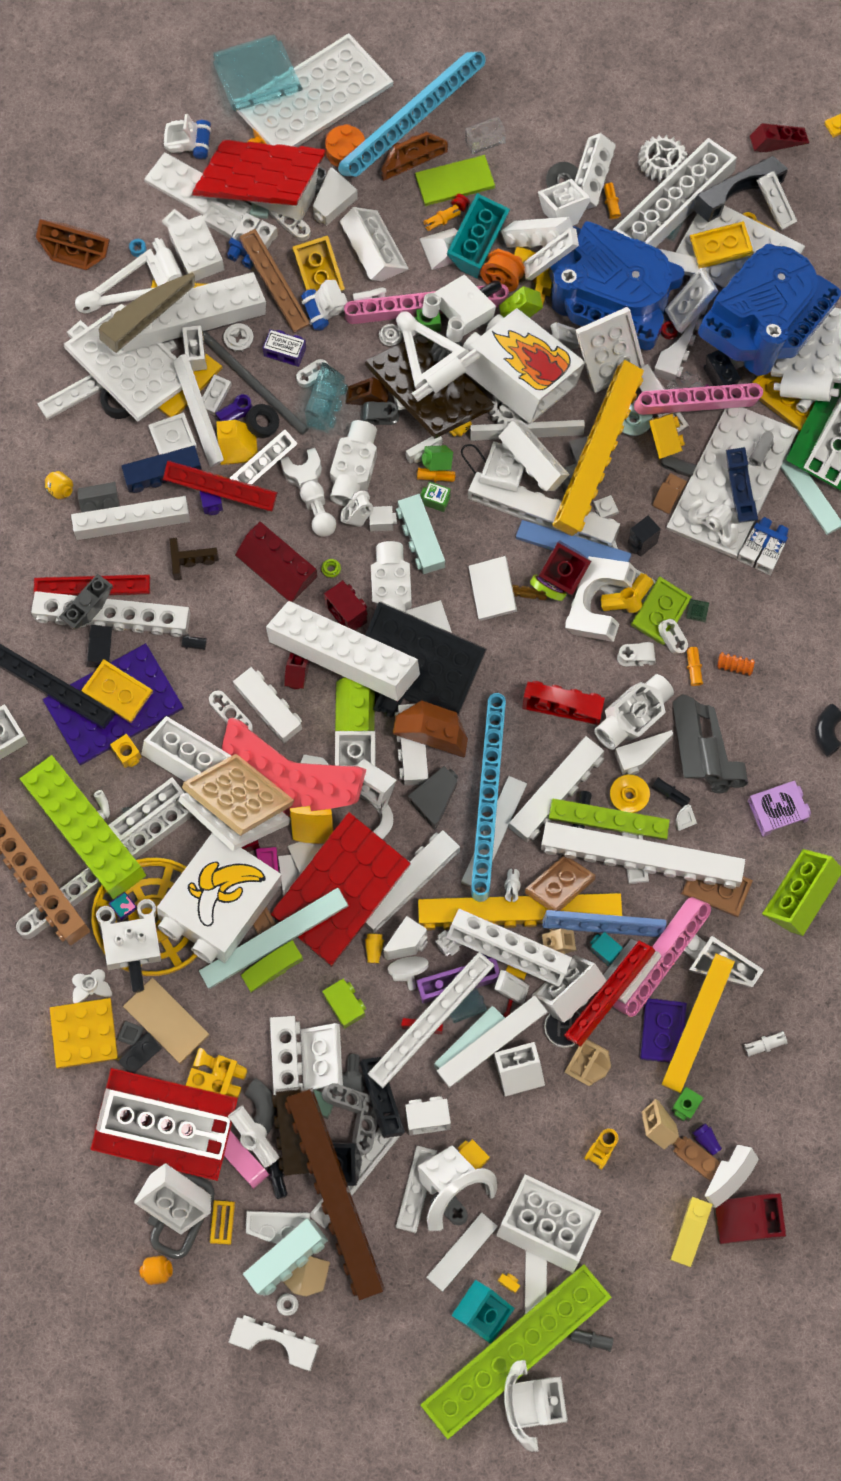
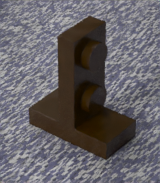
[169,538,219,580]

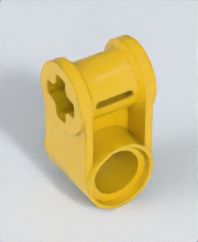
[584,1129,618,1170]

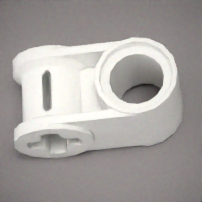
[340,491,374,527]
[617,642,656,666]

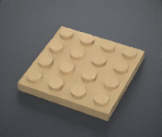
[182,754,294,836]

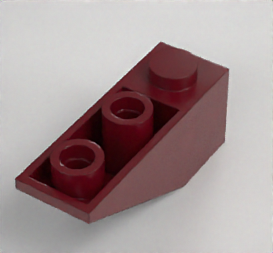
[750,123,809,152]

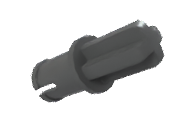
[570,1329,613,1352]

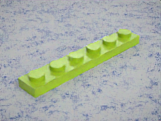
[549,798,670,840]

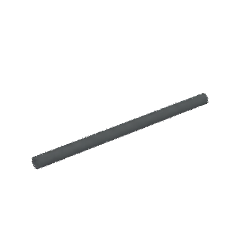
[203,331,309,435]

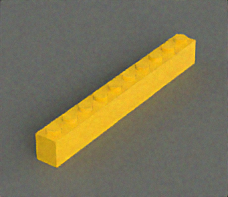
[552,360,644,536]
[418,893,622,930]

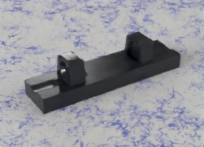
[360,1057,405,1138]

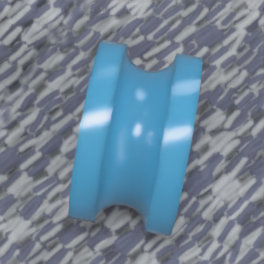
[129,239,147,257]

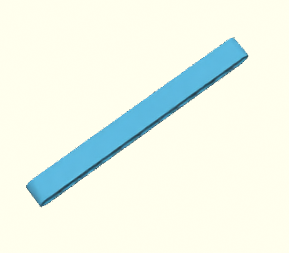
[338,52,485,177]
[471,693,506,902]

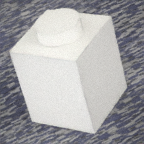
[369,506,397,532]

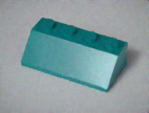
[446,193,510,278]

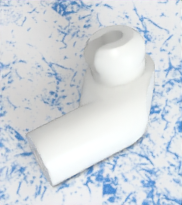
[94,790,110,819]

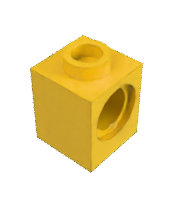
[110,734,142,768]
[458,1139,490,1169]

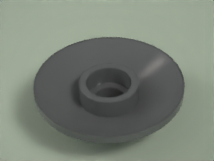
[546,162,578,188]

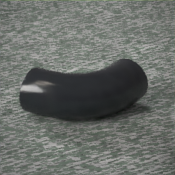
[815,704,841,758]

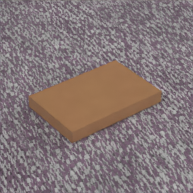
[525,855,595,911]
[681,876,753,917]

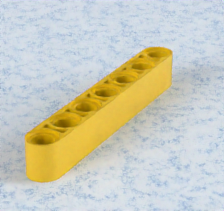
[661,953,735,1093]

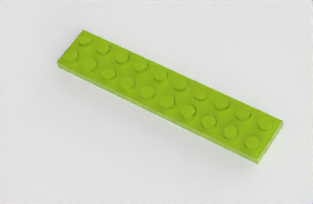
[420,1264,612,1440]

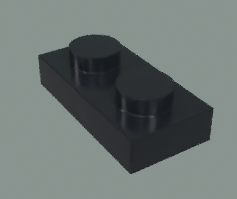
[117,1032,162,1073]

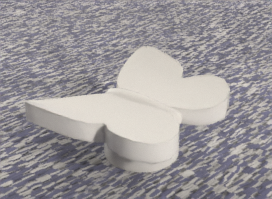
[72,969,112,1004]

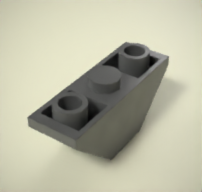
[59,574,113,630]

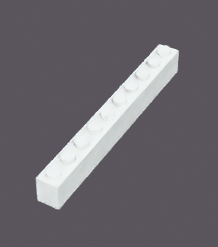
[541,822,745,889]

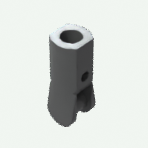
[661,455,696,478]

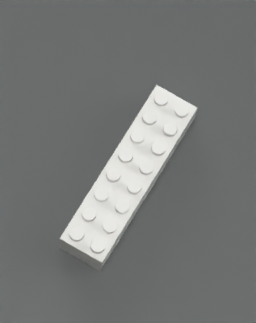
[613,138,737,248]
[111,272,266,352]
[266,601,420,701]

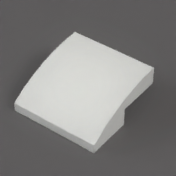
[203,198,252,239]

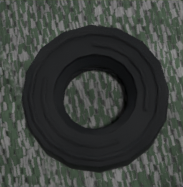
[245,404,280,438]

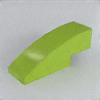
[241,940,303,992]

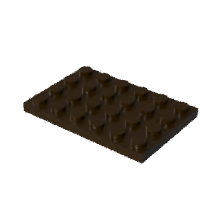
[365,334,494,439]

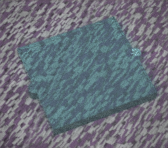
[450,988,487,1023]

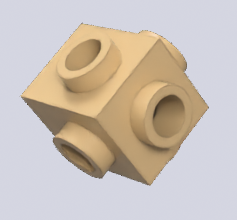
[542,928,576,954]

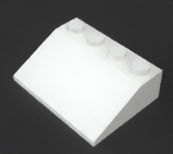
[496,1174,601,1273]

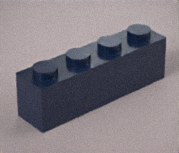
[121,445,202,493]

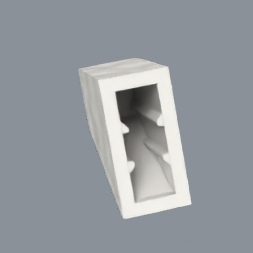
[313,167,358,226]

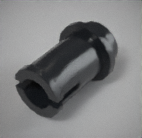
[182,634,207,650]

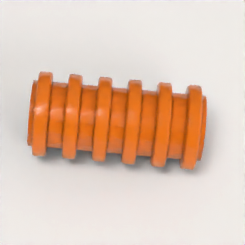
[717,652,755,676]

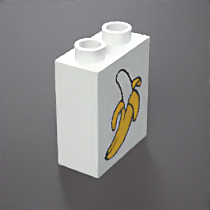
[157,833,281,963]

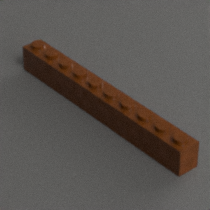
[285,1087,385,1301]

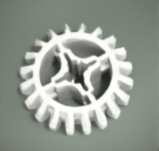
[638,135,687,183]

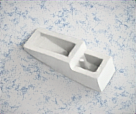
[705,1145,759,1208]

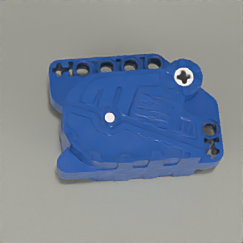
[548,221,684,350]
[698,244,841,376]

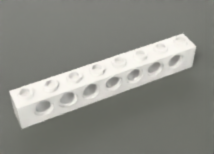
[31,592,190,637]

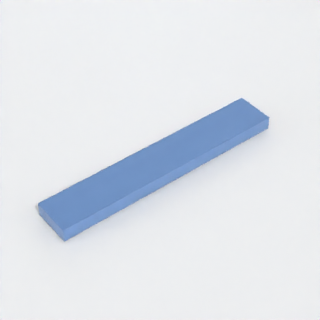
[516,520,632,562]
[542,910,666,937]

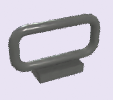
[147,1174,215,1259]

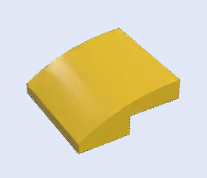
[290,806,333,844]

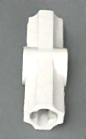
[228,1106,279,1168]

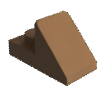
[652,473,687,514]

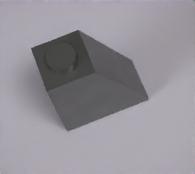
[408,766,458,830]

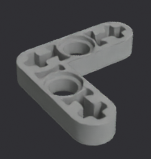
[322,1083,377,1156]

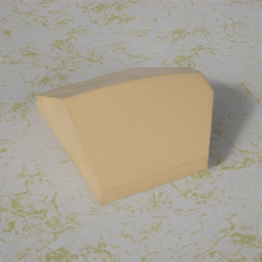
[564,1039,611,1086]
[284,1256,330,1297]

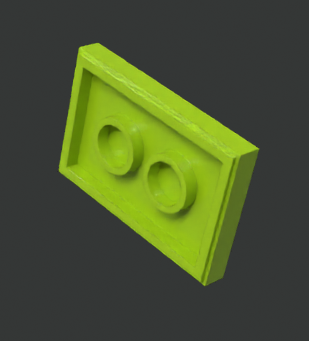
[631,576,692,645]

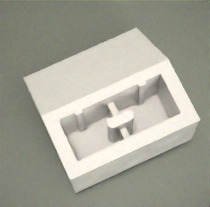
[494,1042,545,1097]

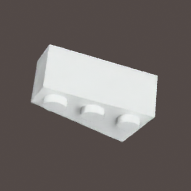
[689,936,764,989]

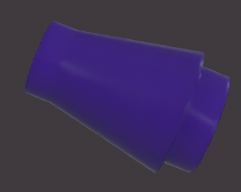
[693,1123,722,1156]

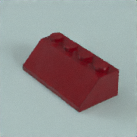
[235,521,317,602]

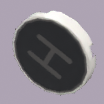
[544,1011,580,1048]

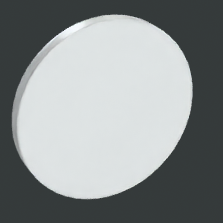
[388,956,429,990]

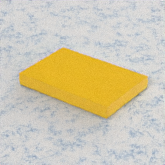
[690,221,754,269]
[81,659,153,723]

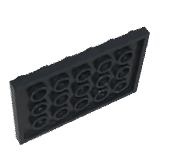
[365,601,487,717]

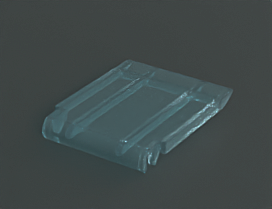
[213,34,303,112]

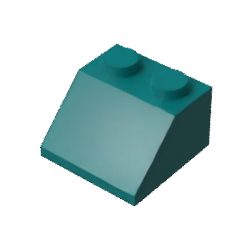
[452,1280,515,1344]

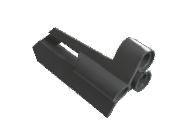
[673,694,748,793]

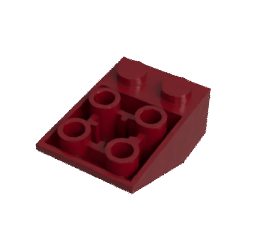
[715,1193,786,1244]

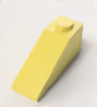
[671,1197,713,1267]

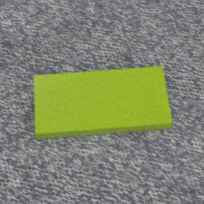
[415,155,495,206]

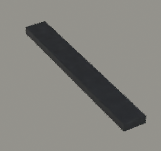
[0,644,116,729]

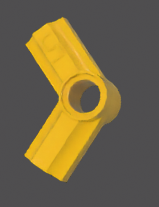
[601,573,654,613]

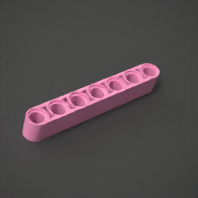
[634,383,763,415]
[613,897,711,1017]

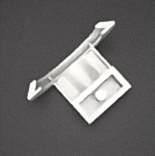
[357,759,396,840]
[418,1145,497,1231]
[504,1360,567,1451]

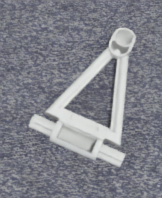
[75,238,183,313]
[396,311,480,402]

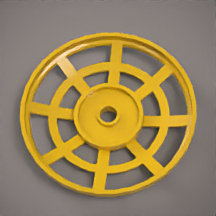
[91,858,198,976]

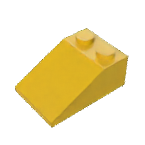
[292,235,345,291]

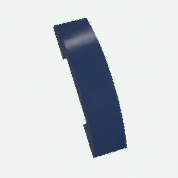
[726,447,758,523]

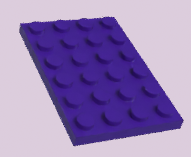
[43,643,184,766]

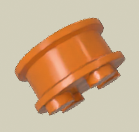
[325,124,365,169]
[480,249,525,292]

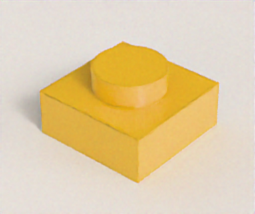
[824,114,841,138]
[498,1273,520,1294]

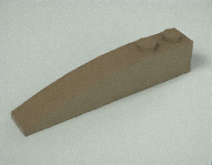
[99,273,195,353]

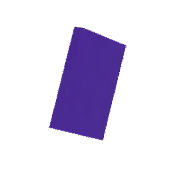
[640,998,687,1063]

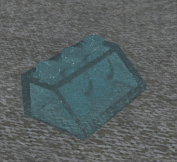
[305,362,348,433]

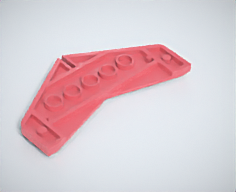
[222,718,367,817]

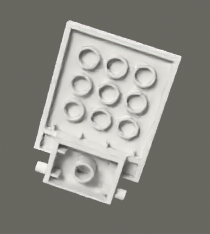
[771,308,841,402]

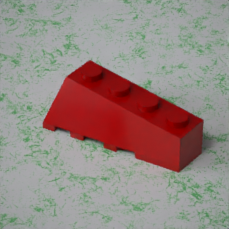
[522,681,605,725]

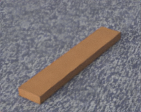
[239,229,310,333]

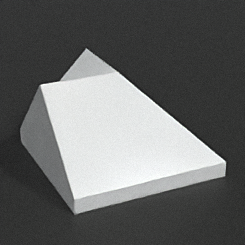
[420,228,458,270]

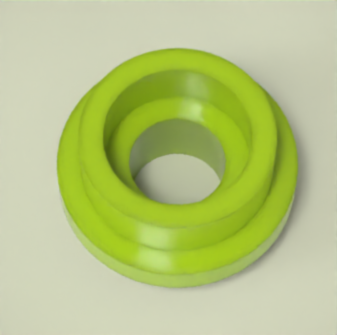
[321,559,341,578]

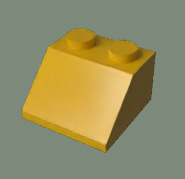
[649,413,685,459]

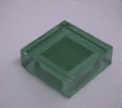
[686,599,709,622]

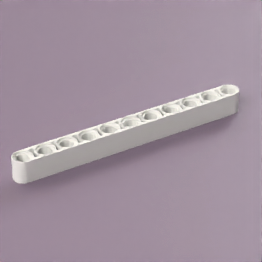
[16,799,194,939]

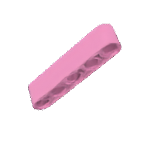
[224,1131,269,1189]

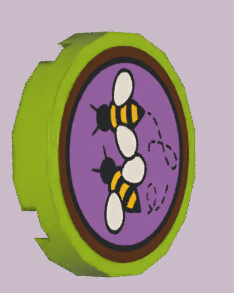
[530,575,567,601]

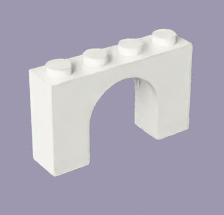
[565,556,637,642]

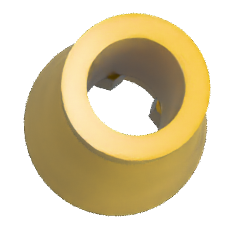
[364,934,384,963]

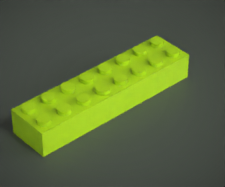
[19,755,146,900]

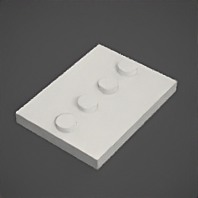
[575,307,645,393]

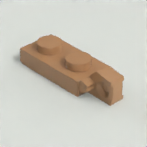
[672,1136,721,1181]

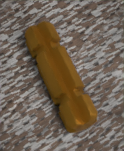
[512,585,547,600]

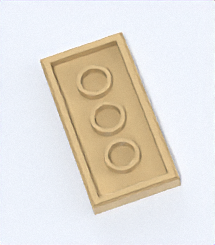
[123,978,209,1064]

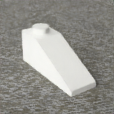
[615,730,673,775]

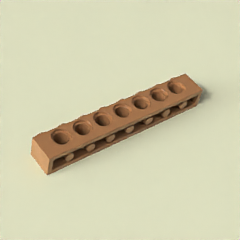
[0,809,91,946]

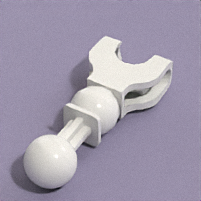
[280,448,336,537]

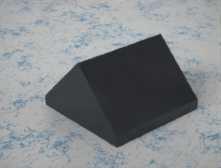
[315,1143,362,1186]

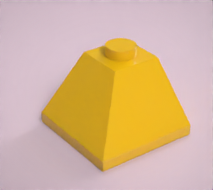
[216,420,258,465]

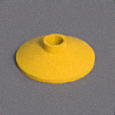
[610,774,650,813]

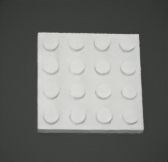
[179,792,291,851]

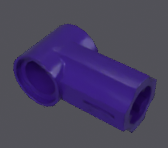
[215,394,253,421]

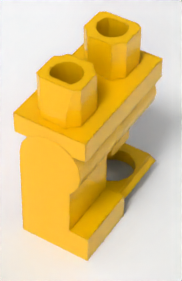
[186,1048,248,1098]

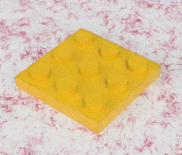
[50,998,118,1069]

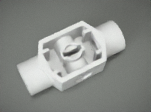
[330,420,377,506]
[371,541,412,612]
[595,674,674,750]

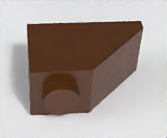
[345,377,389,405]

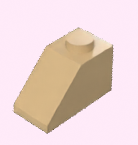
[642,1099,679,1150]

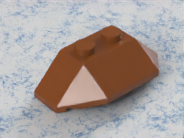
[381,132,448,181]
[36,219,110,270]
[393,700,468,758]

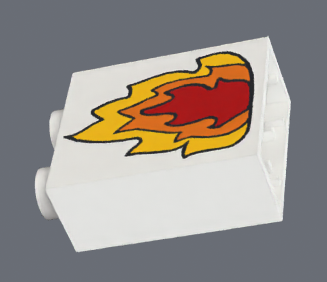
[463,308,585,424]

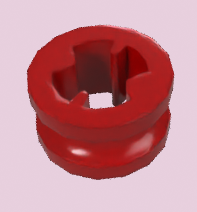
[451,194,470,212]
[661,321,678,340]

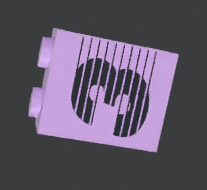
[748,781,811,837]

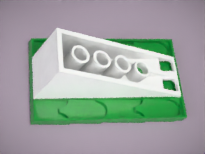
[785,383,841,491]

